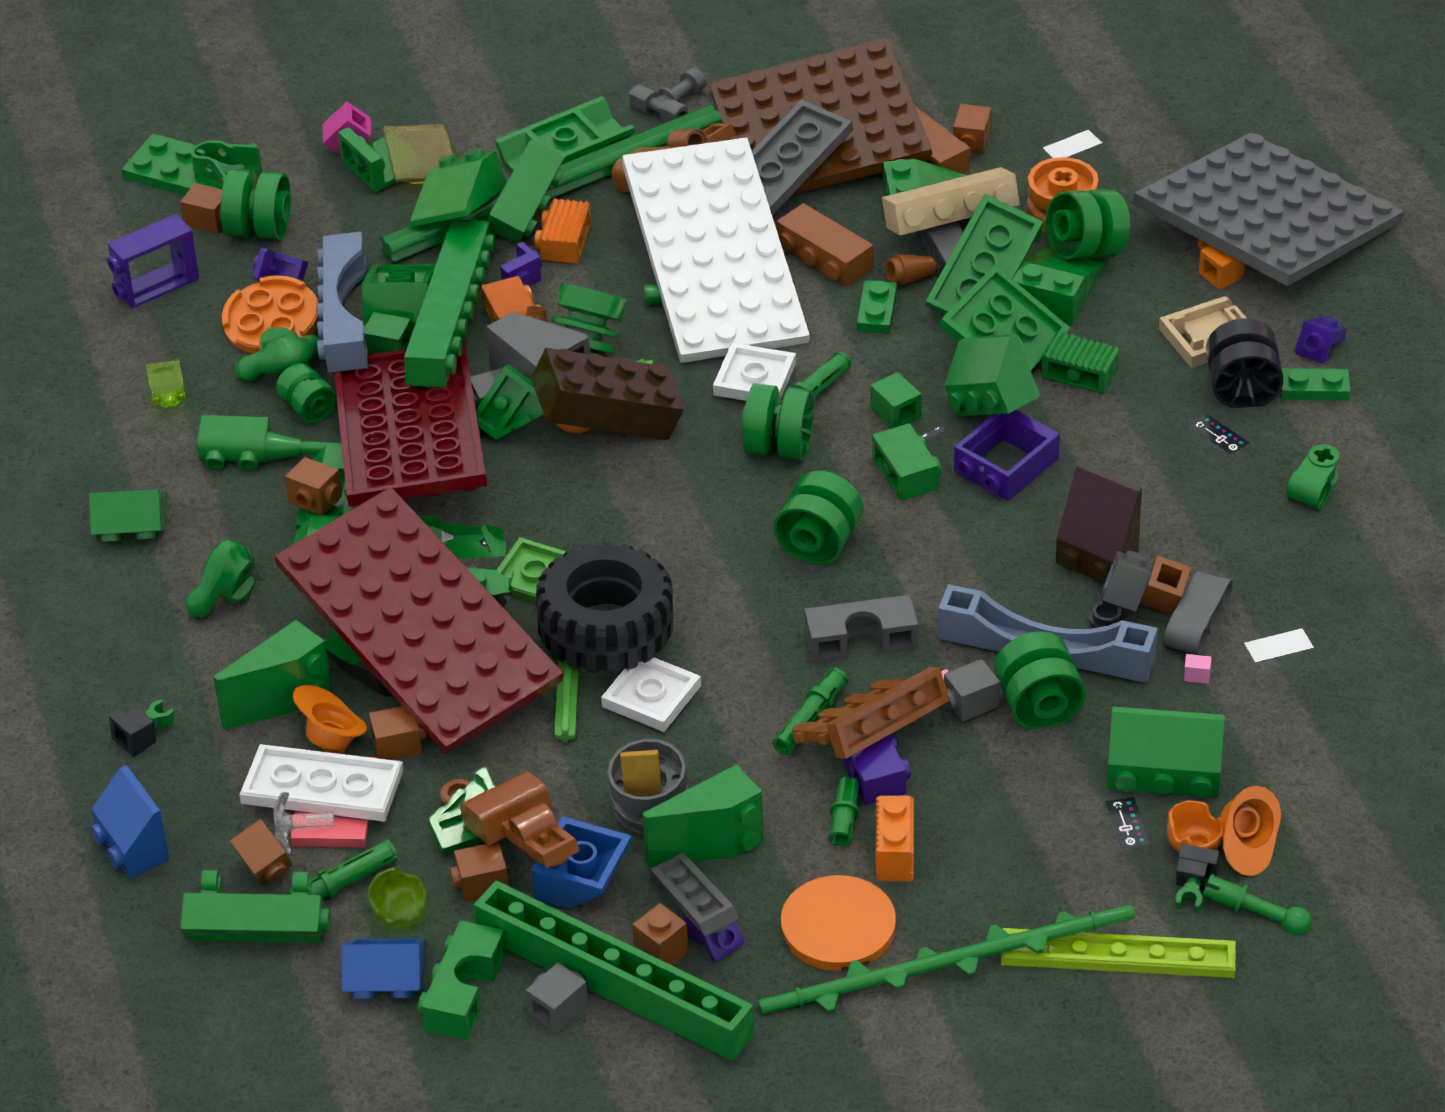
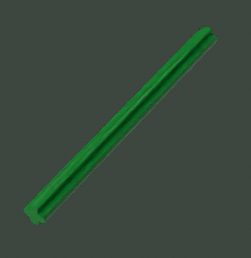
[380,104,722,264]

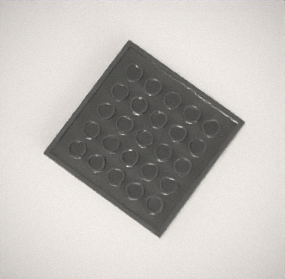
[1133,133,1404,286]

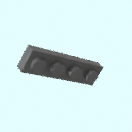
[650,852,739,936]

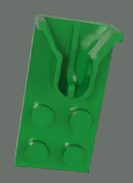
[121,133,262,195]
[925,194,1043,315]

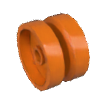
[1027,157,1099,232]

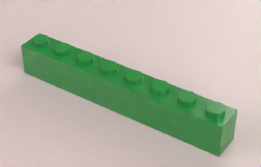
[404,219,496,388]
[474,880,755,1061]

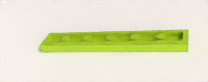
[1001,928,1236,978]

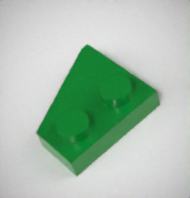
[476,364,544,440]

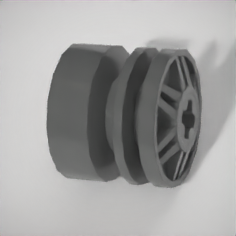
[607,739,689,839]

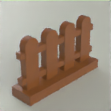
[792,667,950,759]

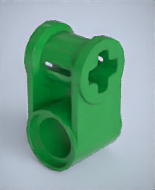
[1286,444,1340,509]

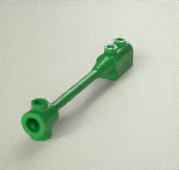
[197,415,341,471]

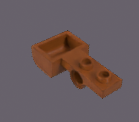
[612,123,736,192]
[460,771,580,868]

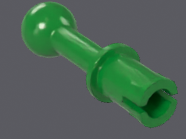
[1202,873,1312,935]

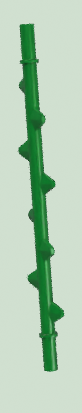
[758,904,1135,1015]

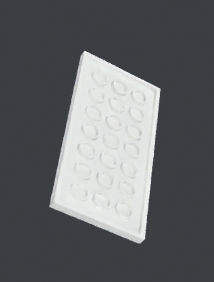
[622,137,810,363]

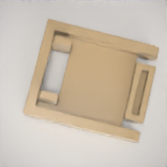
[1159,296,1246,368]

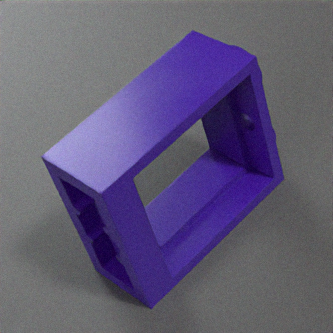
[107,214,200,309]
[954,410,1060,501]

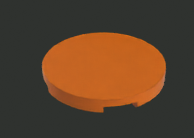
[222,276,320,354]
[781,875,896,971]

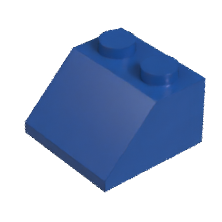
[90,765,170,879]
[532,816,632,909]
[341,938,427,999]

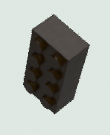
[531,347,684,440]

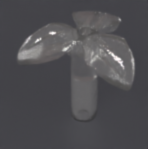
[273,792,334,857]

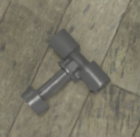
[629,67,707,122]

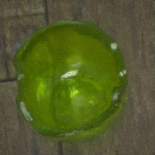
[367,867,429,929]

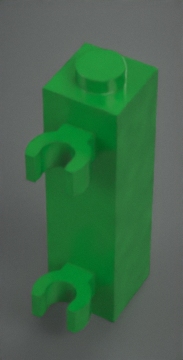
[180,870,331,943]

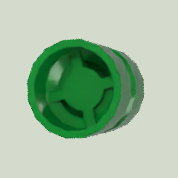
[276,363,337,424]

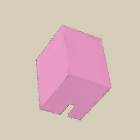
[1184,654,1212,684]

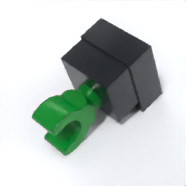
[109,700,174,758]
[1176,844,1219,913]

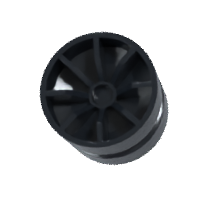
[1206,318,1284,408]

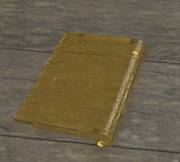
[383,124,453,184]

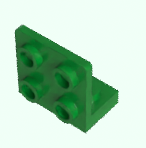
[338,127,427,192]

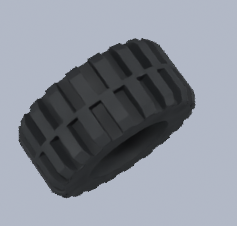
[536,542,673,673]

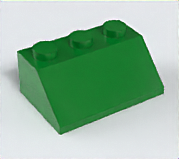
[944,334,1041,417]
[1107,706,1225,797]

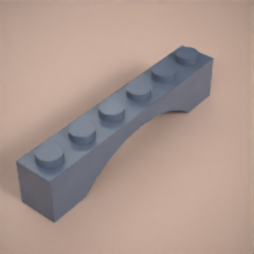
[317,231,368,373]
[938,584,1158,683]

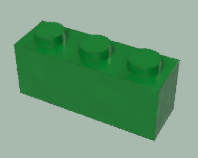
[487,139,564,244]

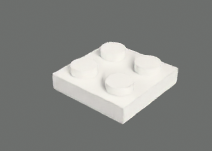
[713,343,796,401]
[601,657,701,732]

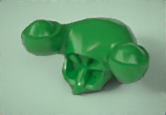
[235,327,319,382]
[185,539,255,619]

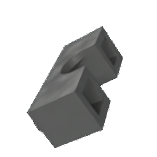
[804,595,918,663]

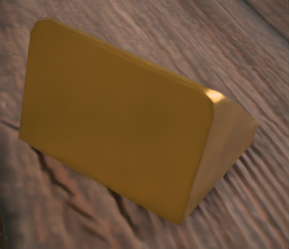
[620,750,662,796]

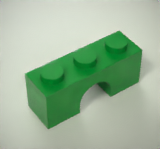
[418,920,506,1040]

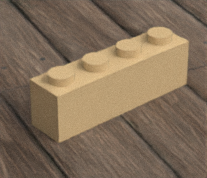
[882,167,1020,235]

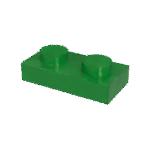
[857,280,897,334]
[1281,368,1350,401]

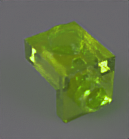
[146,359,186,407]

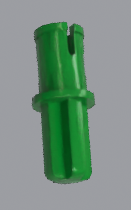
[828,776,859,846]

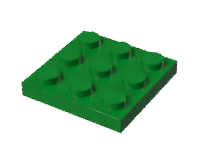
[937,265,1071,371]

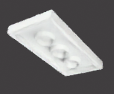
[240,744,403,822]

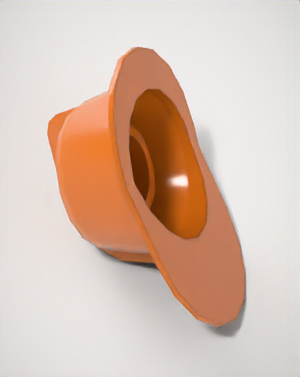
[292,685,367,754]
[1221,786,1281,876]

